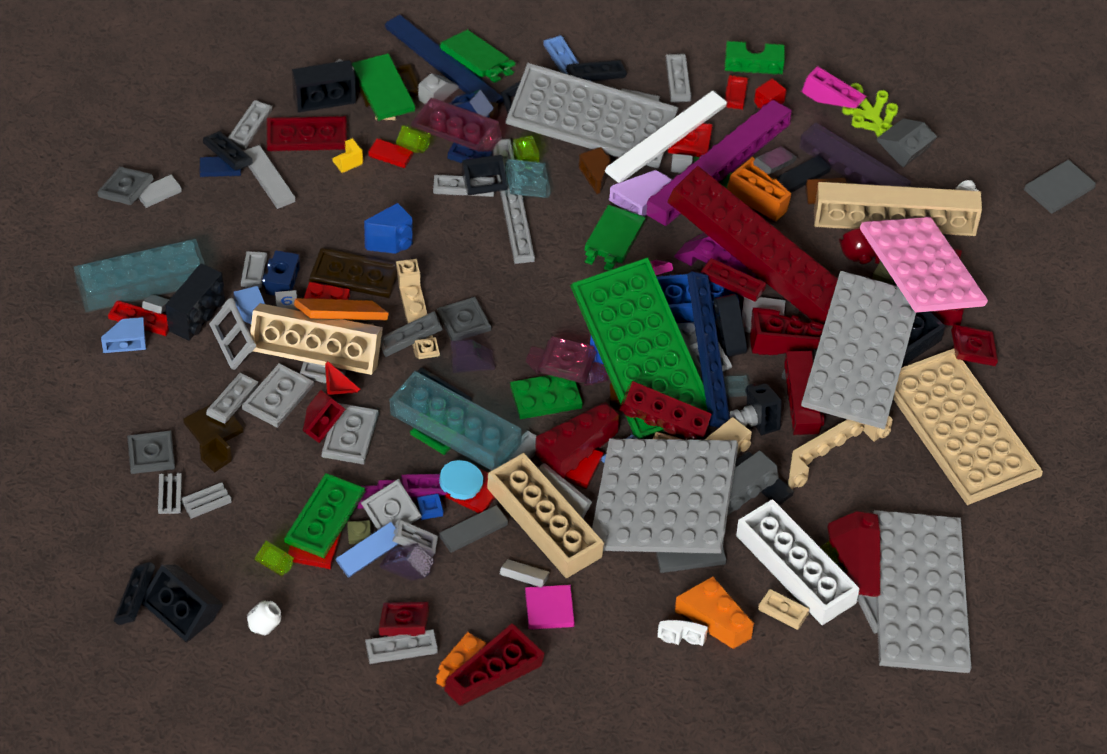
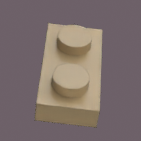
[758,589,809,630]

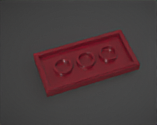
[267,116,347,151]

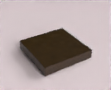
[183,405,243,444]

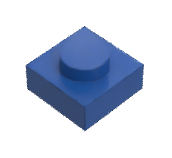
[417,494,443,520]

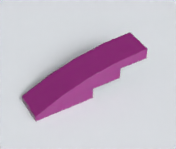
[357,474,447,509]

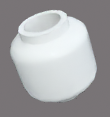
[247,601,281,635]

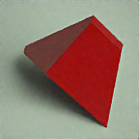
[325,361,360,395]

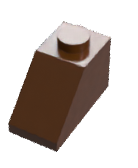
[579,147,611,194]

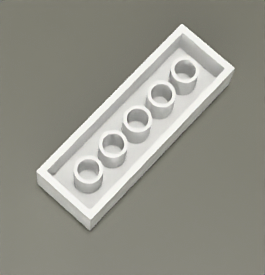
[736,499,859,625]

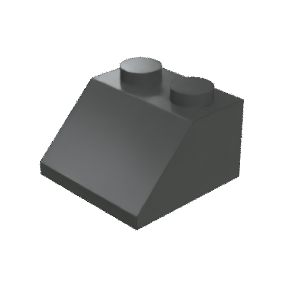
[876,118,937,168]

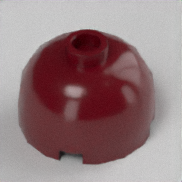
[839,228,876,264]

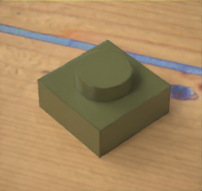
[872,261,894,285]
[347,520,371,545]

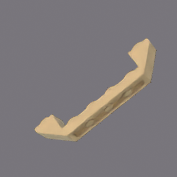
[396,259,440,359]
[788,416,893,489]

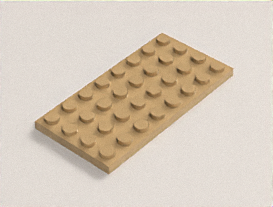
[893,349,1043,505]

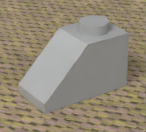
[418,74,459,109]

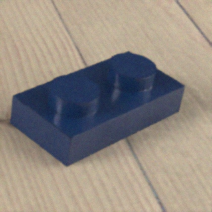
[447,140,492,163]

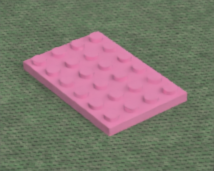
[860,217,988,313]

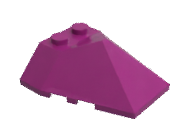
[674,232,756,278]

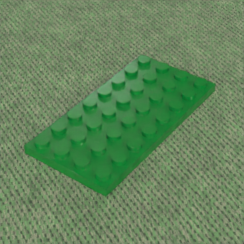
[570,258,707,439]

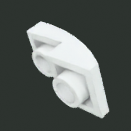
[658,620,708,646]

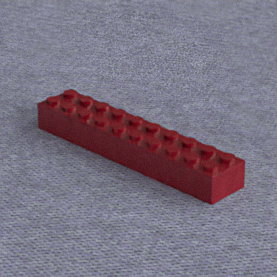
[667,166,838,325]

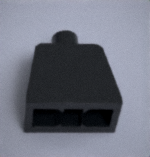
[745,383,781,436]

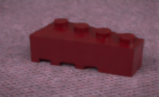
[535,402,619,478]
[444,623,545,706]

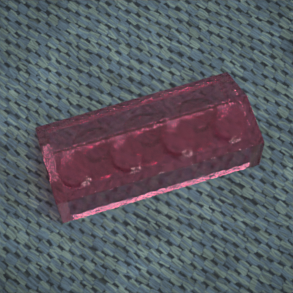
[410,98,502,152]

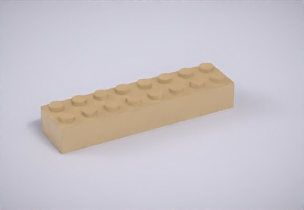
[814,182,982,236]

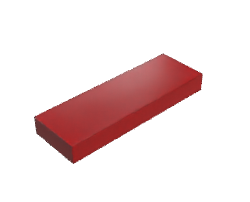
[108,300,169,336]

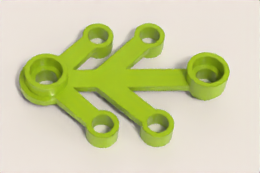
[842,83,898,137]

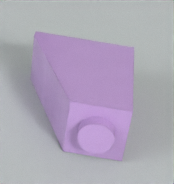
[609,170,672,217]

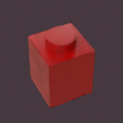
[754,79,786,109]

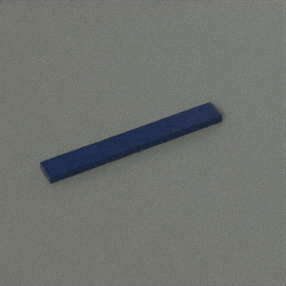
[385,14,503,105]
[687,271,730,428]

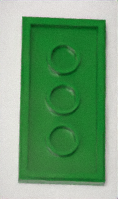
[352,54,415,121]
[284,473,365,558]

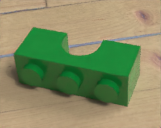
[725,41,784,74]

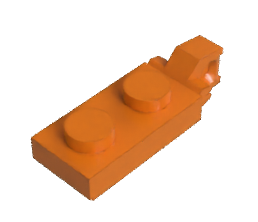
[436,632,486,687]

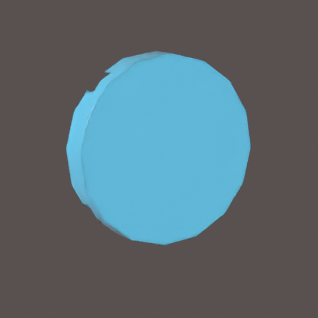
[439,460,483,500]

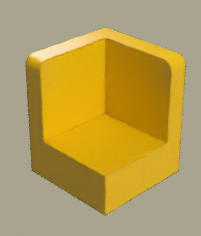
[333,139,363,173]

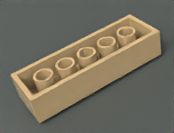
[250,303,383,375]
[487,453,604,578]

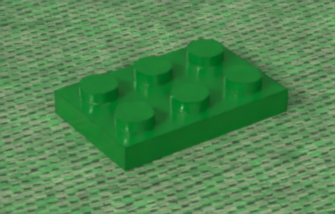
[510,371,583,419]

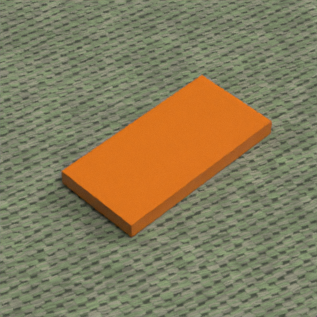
[294,298,388,320]

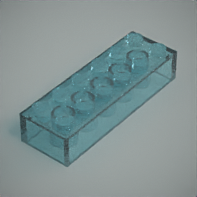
[74,239,205,313]
[389,371,522,470]

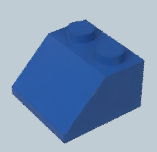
[364,203,413,254]

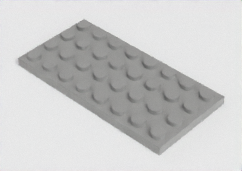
[506,63,678,169]
[801,271,916,429]
[873,510,971,673]

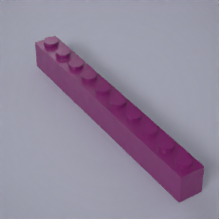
[647,100,791,226]

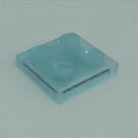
[505,159,551,198]

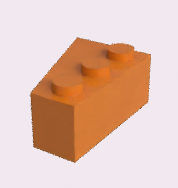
[727,157,791,221]
[675,577,754,649]

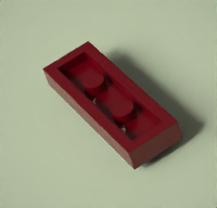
[701,258,766,302]

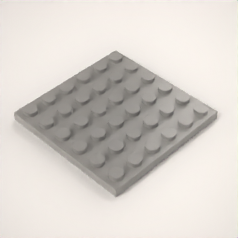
[592,439,738,554]

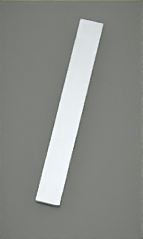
[605,91,727,183]

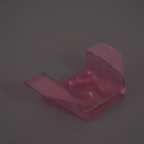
[526,336,609,386]

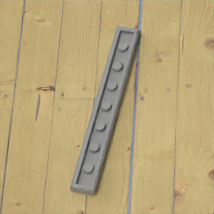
[491,139,535,264]

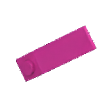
[802,66,866,109]

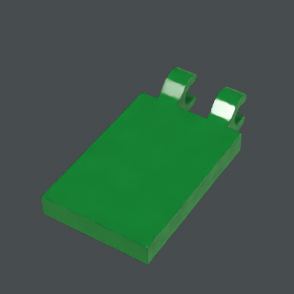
[440,30,516,83]
[585,205,646,271]

